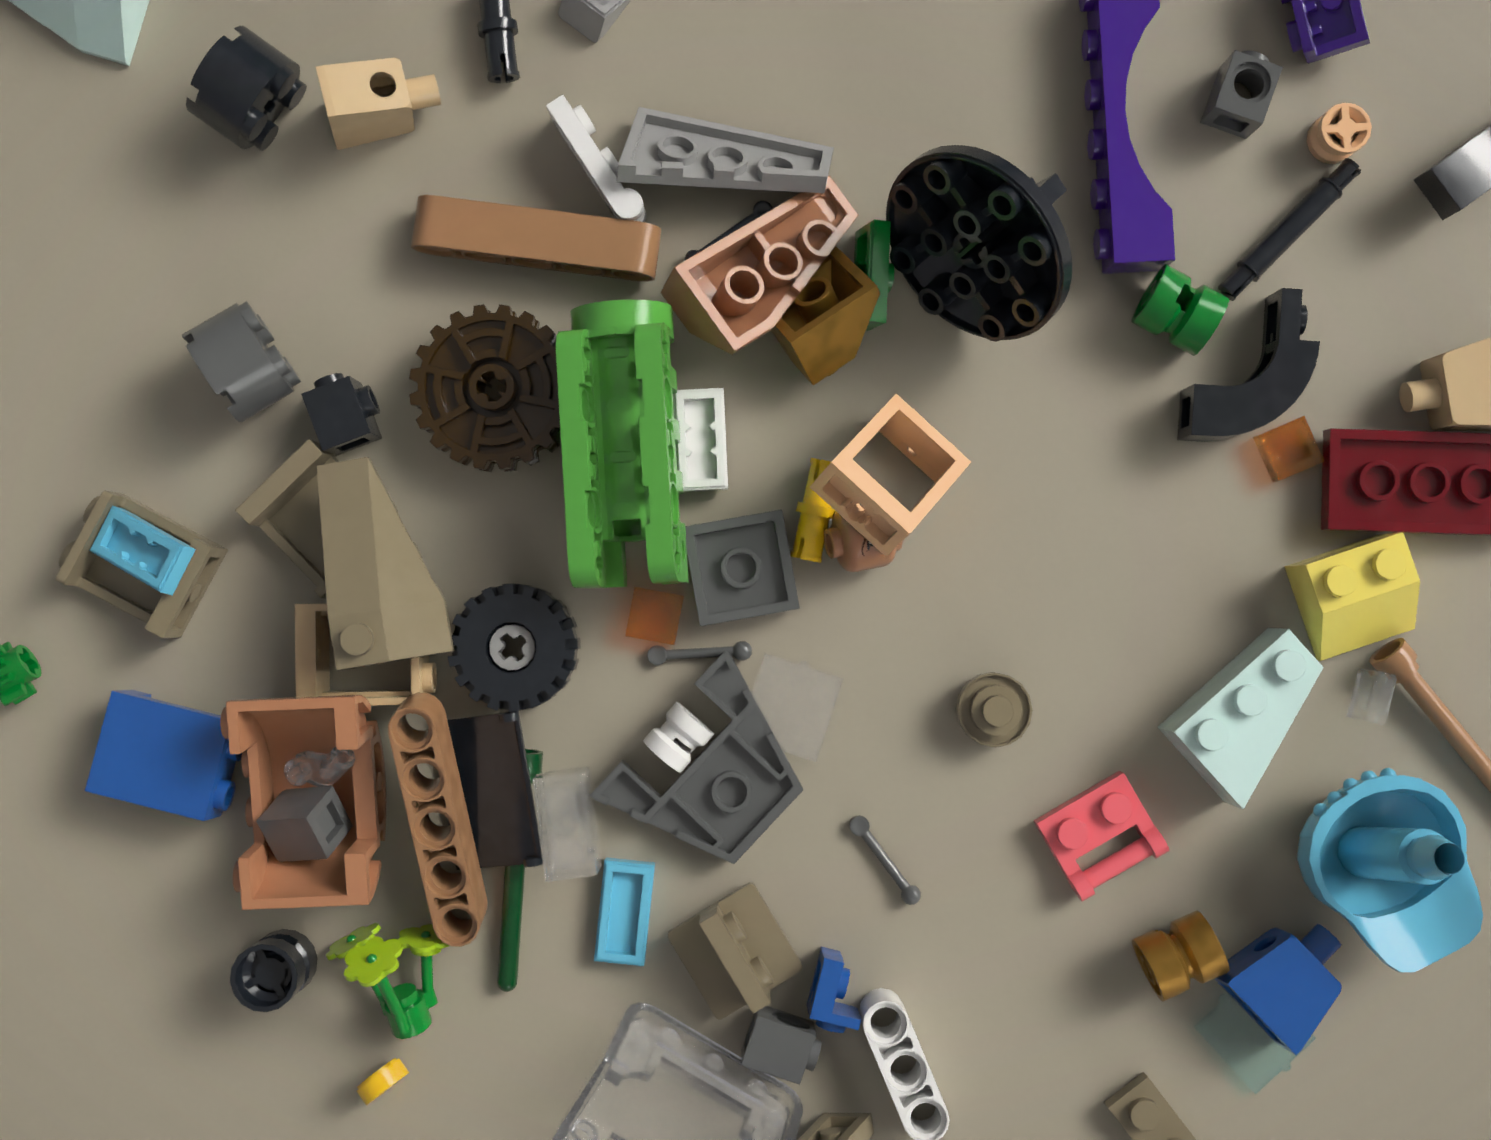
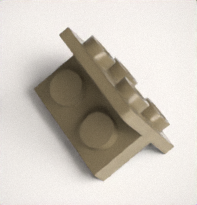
[668,882,803,1020]

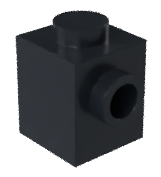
[301,373,382,456]

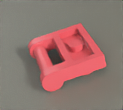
[1033,771,1169,902]

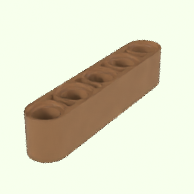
[411,195,662,282]
[388,692,488,947]

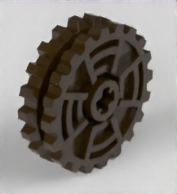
[409,304,560,472]

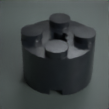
[186,25,307,151]

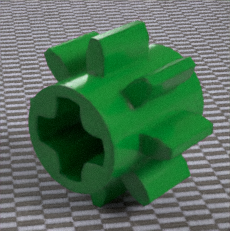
[0,642,42,706]

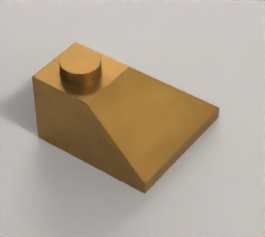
[771,246,880,386]

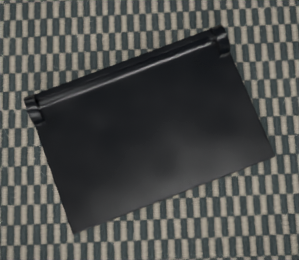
[447,711,544,870]

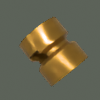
[1132,910,1230,1002]

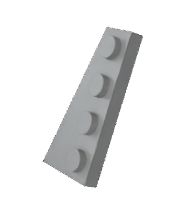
[616,107,834,193]

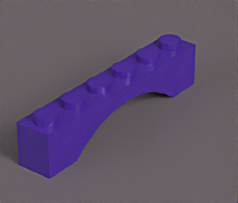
[1079,0,1175,274]

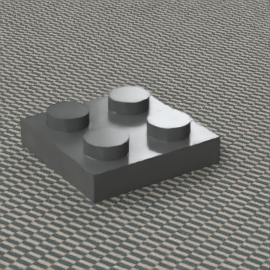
[685,509,800,626]

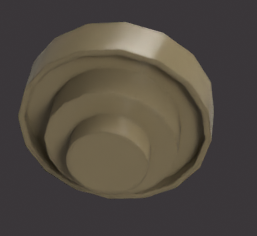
[955,672,1033,748]

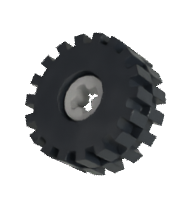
[448,583,581,712]

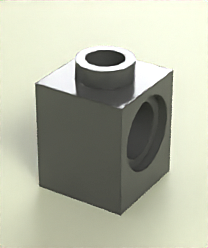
[1200,50,1283,139]
[741,1006,822,1085]

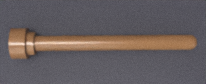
[1369,638,1491,793]

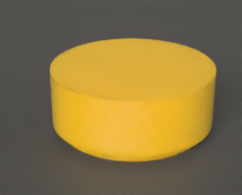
[356,1058,410,1106]

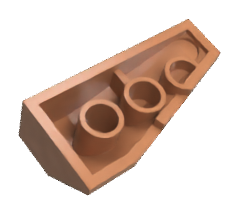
[660,176,859,355]

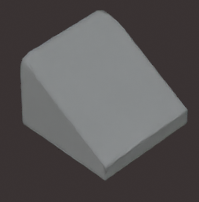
[558,0,631,43]

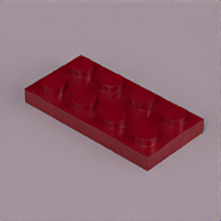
[1321,428,1491,536]

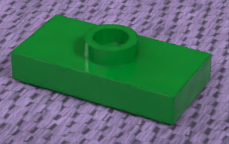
[854,219,895,331]

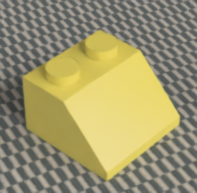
[1284,532,1420,661]

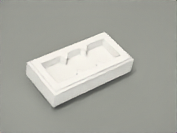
[673,388,728,492]

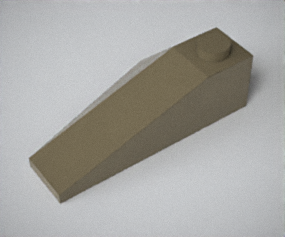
[317,457,454,670]

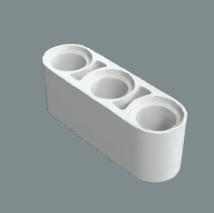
[859,988,950,1140]

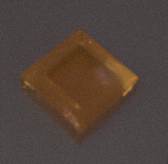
[1253,416,1325,482]
[625,587,684,645]

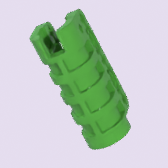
[556,300,689,589]

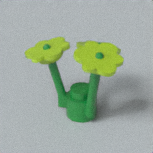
[326,923,450,1039]

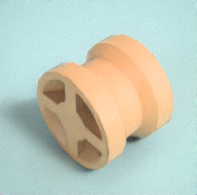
[1307,103,1372,164]

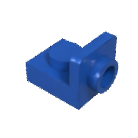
[806,946,862,1033]

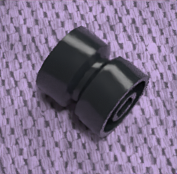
[230,929,318,1012]

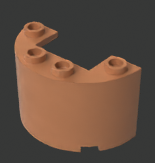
[220,695,387,910]

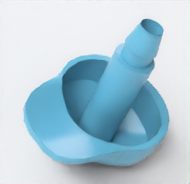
[1297,768,1483,972]

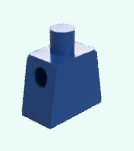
[1215,923,1342,1055]

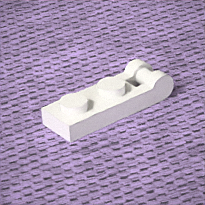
[546,95,646,222]

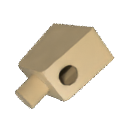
[316,58,441,150]
[1399,337,1491,431]

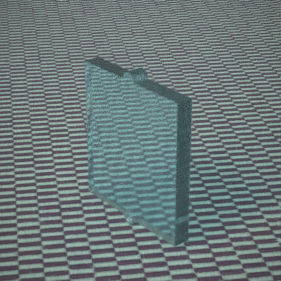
[1194,994,1316,1094]

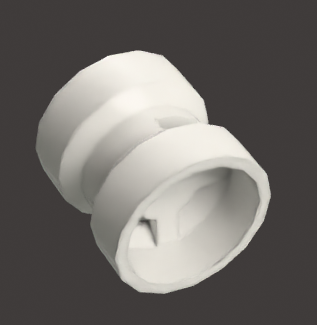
[643,701,714,773]

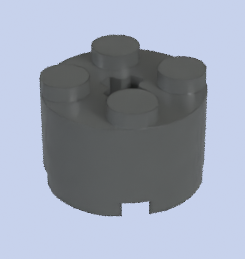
[182,301,301,423]

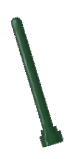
[497,749,543,992]

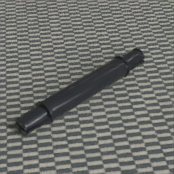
[1218,158,1361,301]

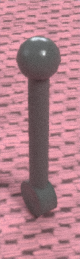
[647,641,752,665]
[849,815,921,905]

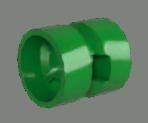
[1131,264,1229,356]

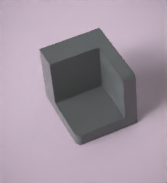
[256,786,353,862]

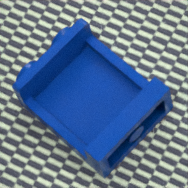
[85,690,242,821]

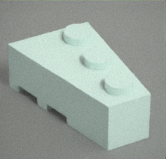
[1158,628,1324,809]

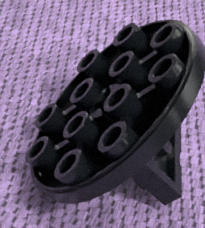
[886,145,1072,342]

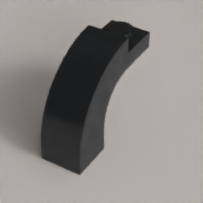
[1177,288,1320,442]

